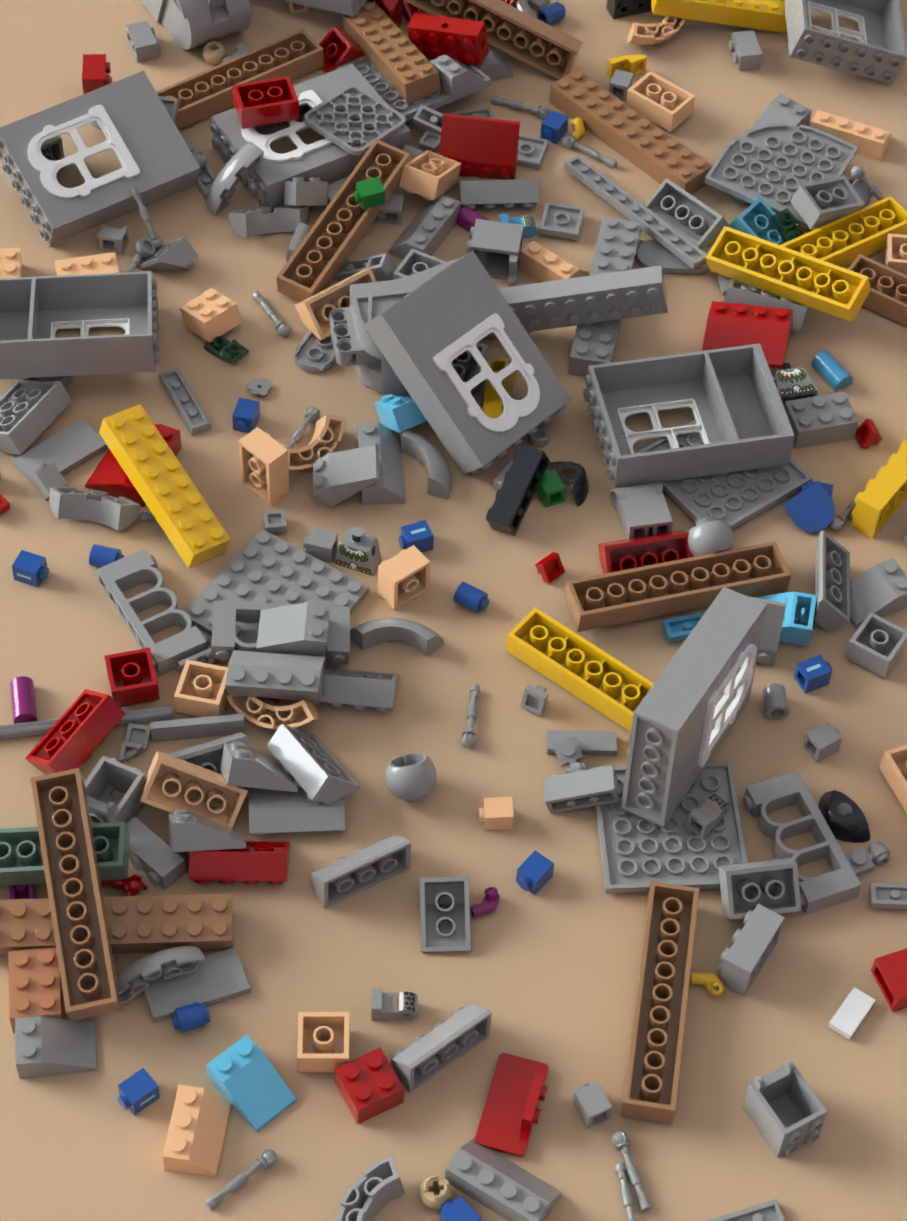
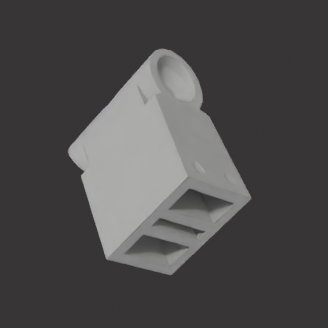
[609,482,673,539]

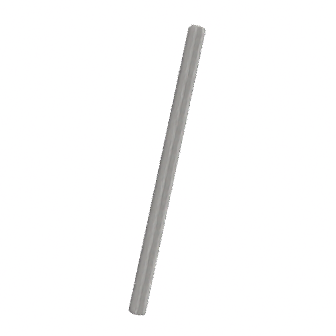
[0,705,174,739]

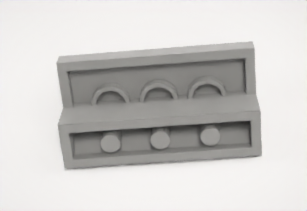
[249,786,346,835]

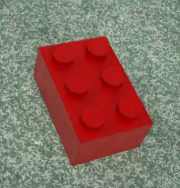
[232,76,299,129]

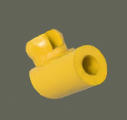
[569,117,585,141]
[690,972,724,996]

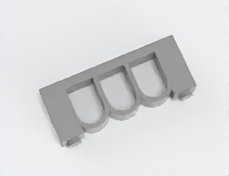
[97,549,209,677]
[211,600,350,665]
[743,770,861,915]

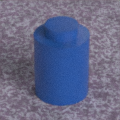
[537,2,566,25]
[89,544,124,568]
[453,582,489,613]

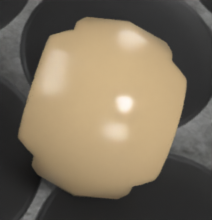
[202,41,226,65]
[419,1175,453,1209]

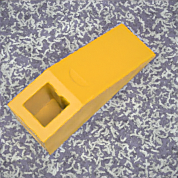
[483,358,517,418]

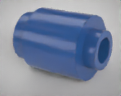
[171,1002,210,1034]

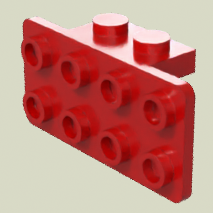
[475,1053,549,1157]

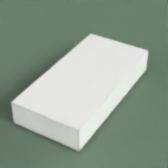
[828,987,876,1040]

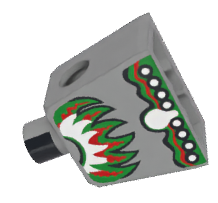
[774,363,818,406]
[335,526,382,576]

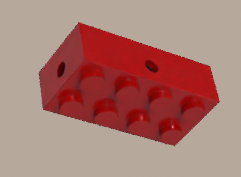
[407,13,489,66]

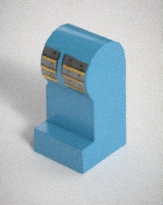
[499,214,537,239]

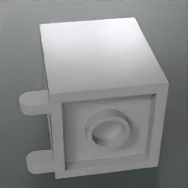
[467,219,524,285]
[85,756,145,824]
[743,1059,828,1158]

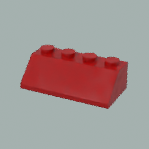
[598,530,692,574]
[25,689,126,775]
[189,841,290,885]

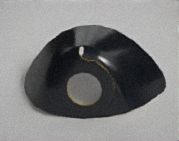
[549,461,589,506]
[818,790,870,843]

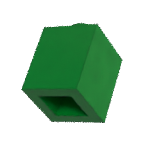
[354,176,385,210]
[536,469,566,508]

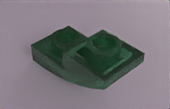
[772,208,804,243]
[204,335,249,365]

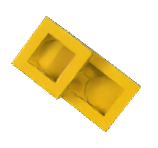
[607,55,647,79]

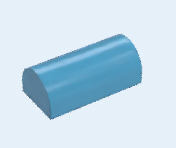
[811,350,853,391]

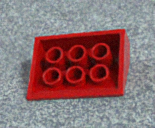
[439,113,520,180]
[702,301,793,368]
[85,424,182,507]

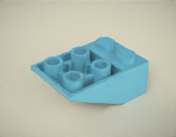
[755,591,817,646]

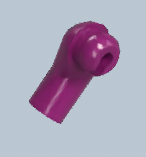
[470,887,500,918]

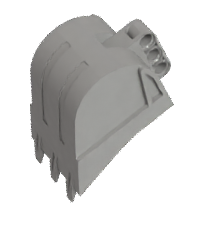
[141,0,251,50]
[330,256,462,395]

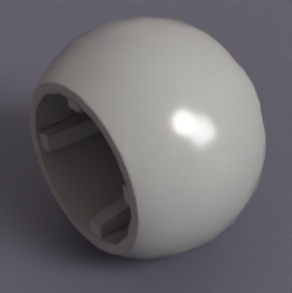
[688,516,735,557]
[385,753,437,802]

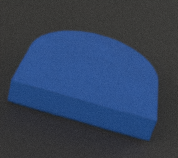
[782,481,835,532]

